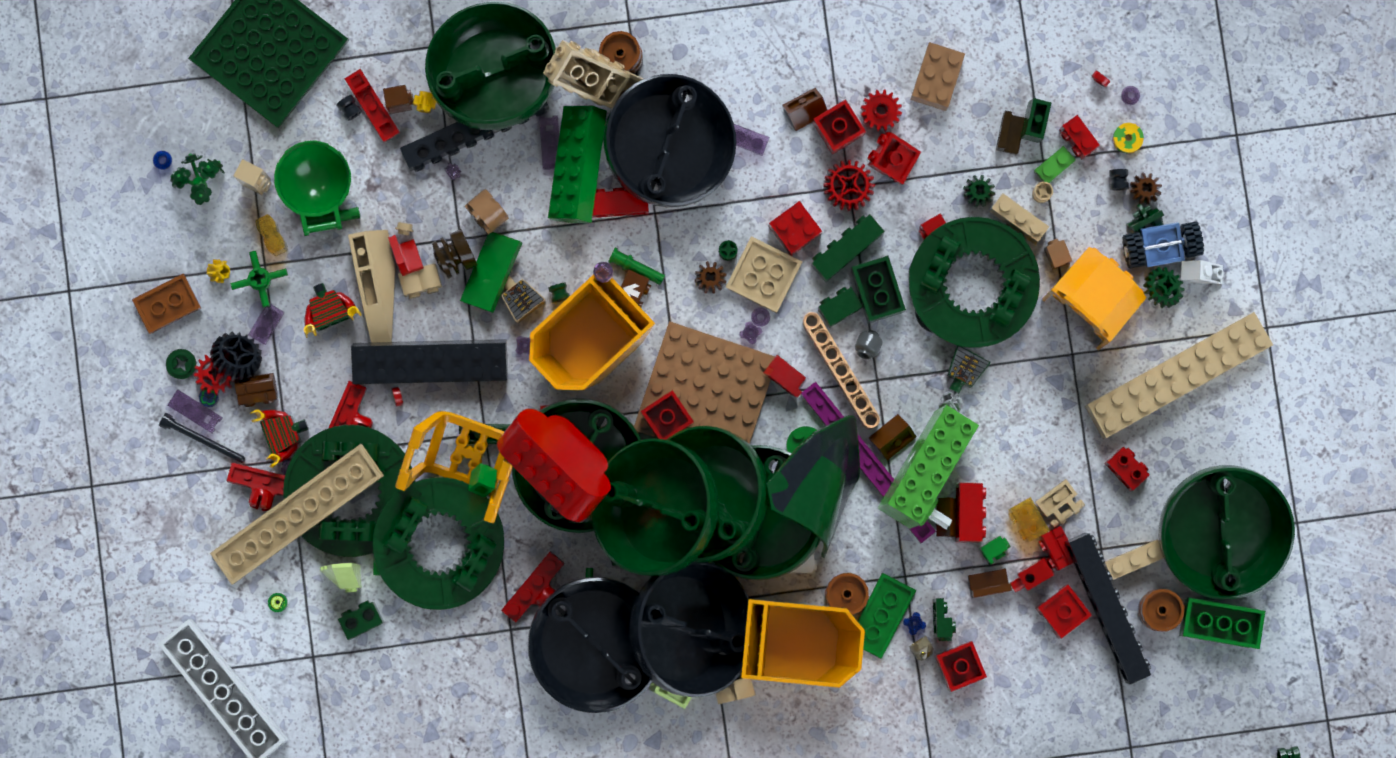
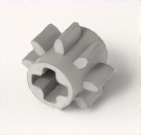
[938,392,964,412]

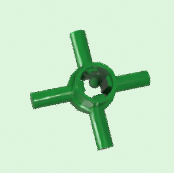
[230,251,288,308]

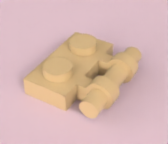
[1035,479,1085,528]

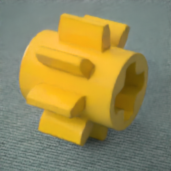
[413,91,436,113]
[206,259,230,283]

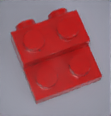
[867,132,921,185]

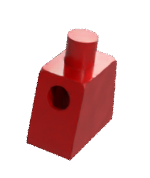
[1010,557,1055,592]

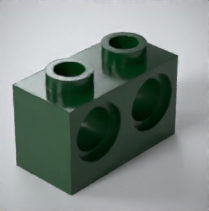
[338,600,385,640]

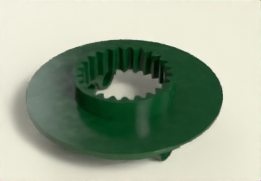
[909,217,1040,348]
[283,425,416,557]
[372,477,505,610]

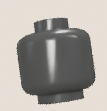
[855,330,883,360]

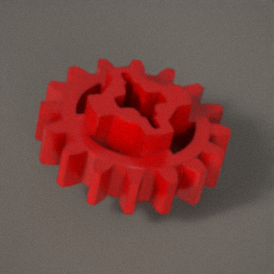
[194,355,235,395]

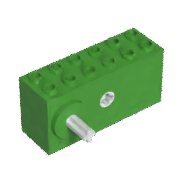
[877,405,979,530]

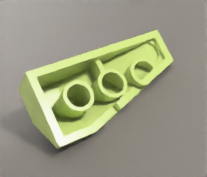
[320,563,362,593]

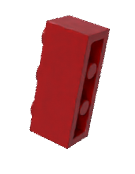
[592,187,649,218]

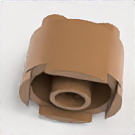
[464,189,509,235]

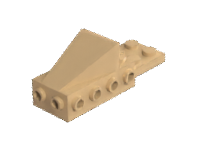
[543,40,644,109]

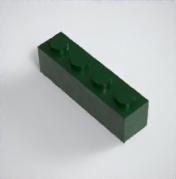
[811,214,885,283]

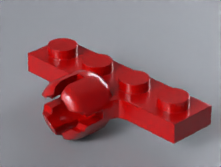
[329,381,373,428]
[226,463,285,511]
[501,551,565,623]

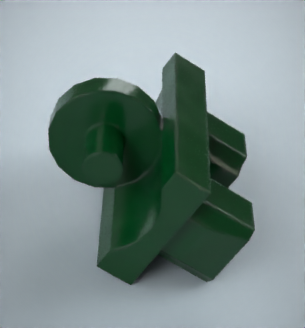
[1126,204,1164,234]

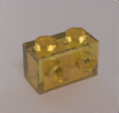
[1008,497,1050,542]

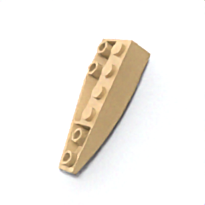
[348,230,396,342]

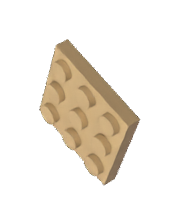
[726,236,802,313]

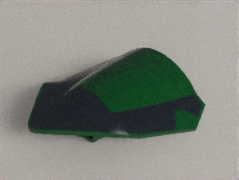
[766,415,860,558]

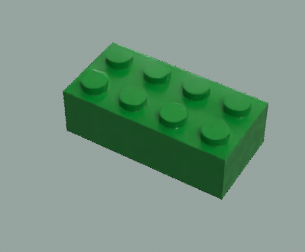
[1179,598,1266,649]

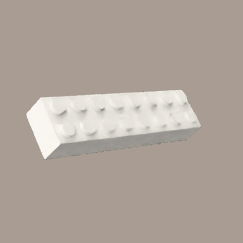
[158,619,288,758]

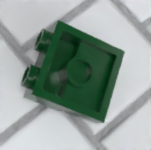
[933,598,956,641]

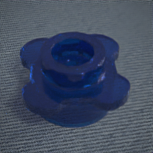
[903,612,926,635]

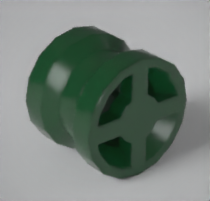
[719,240,738,261]
[548,282,570,303]

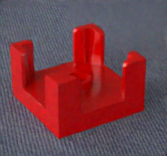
[1035,584,1092,639]

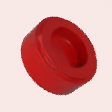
[1091,70,1110,87]
[391,387,403,407]

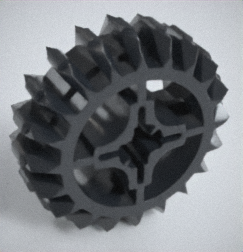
[210,331,262,381]

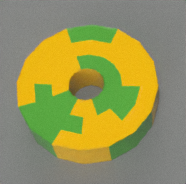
[1112,123,1144,154]

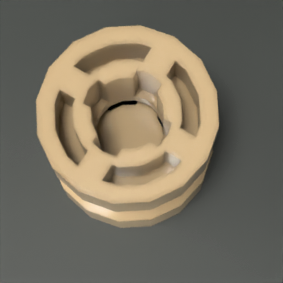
[1032,182,1053,203]

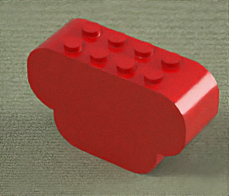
[497,409,611,522]

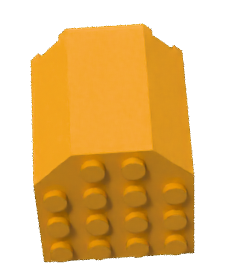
[529,267,655,390]
[741,599,865,688]

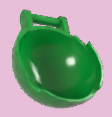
[274,140,351,236]

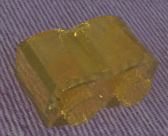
[255,214,288,257]

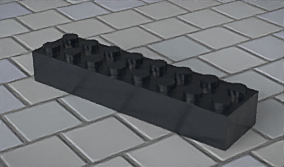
[351,339,508,384]

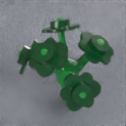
[170,153,225,205]

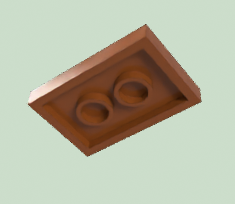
[132,273,201,334]

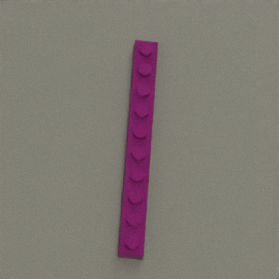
[801,381,936,544]

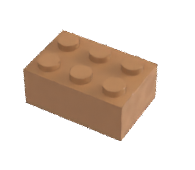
[910,42,965,111]

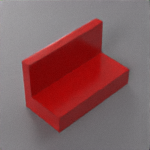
[388,235,424,276]
[763,355,806,398]

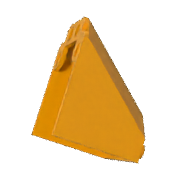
[1041,247,1147,350]

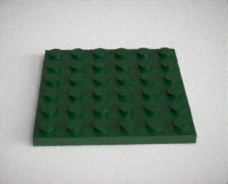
[188,0,349,129]

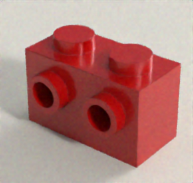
[1059,114,1100,160]
[1104,447,1150,491]

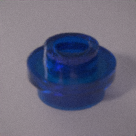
[153,151,172,170]

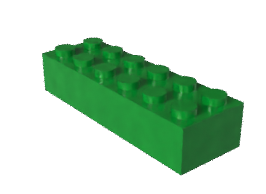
[548,105,607,223]

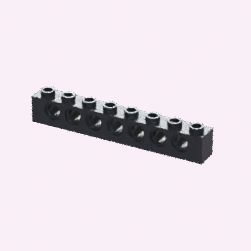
[400,101,549,172]

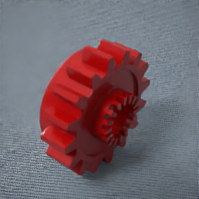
[860,89,902,132]

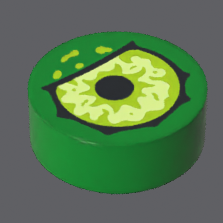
[268,593,288,612]

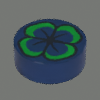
[199,389,219,407]

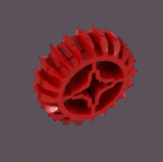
[823,160,875,211]

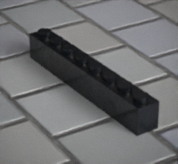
[1064,533,1151,685]

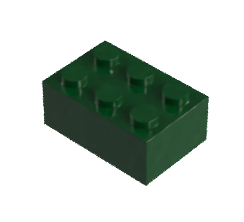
[851,255,906,324]

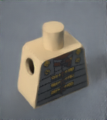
[501,276,546,324]

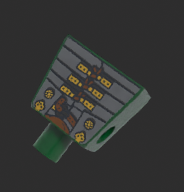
[947,346,991,394]

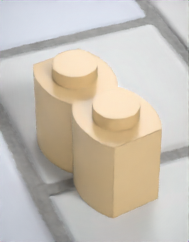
[398,264,442,299]

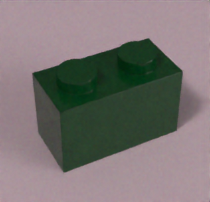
[1020,98,1052,143]
[818,287,863,328]

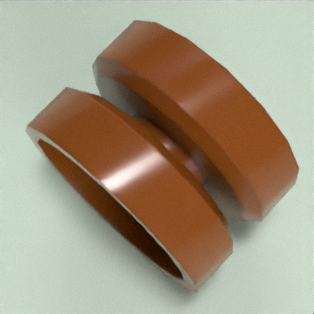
[599,31,643,74]
[825,573,869,615]
[1138,589,1184,632]

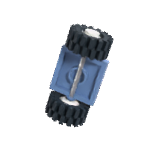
[1122,221,1204,269]

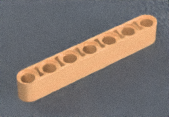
[803,312,880,429]

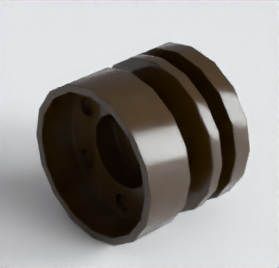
[431,229,478,279]

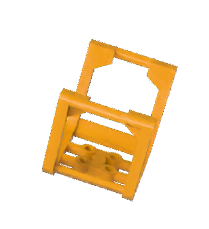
[395,411,513,523]

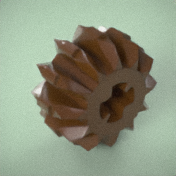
[1129,172,1162,205]
[694,261,727,294]

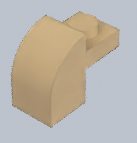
[715,678,755,704]

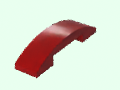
[344,69,400,142]

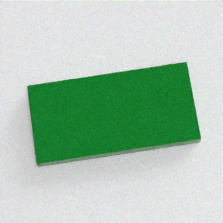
[460,232,523,313]
[857,573,917,659]

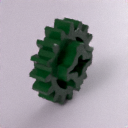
[1143,267,1185,308]

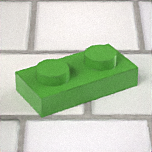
[1034,146,1076,183]

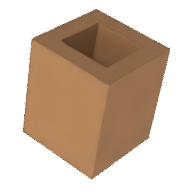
[1044,239,1072,270]

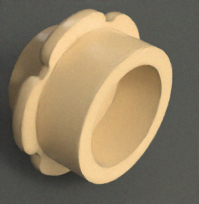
[395,222,414,236]

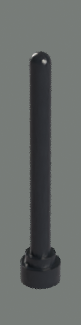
[159,413,245,463]

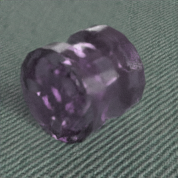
[593,262,613,283]

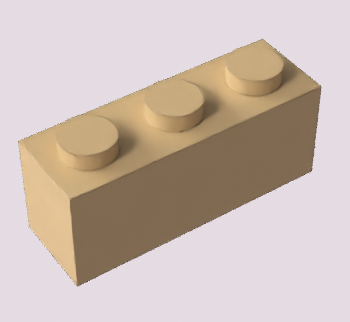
[233,159,271,195]
[989,193,1049,245]
[1103,540,1164,580]

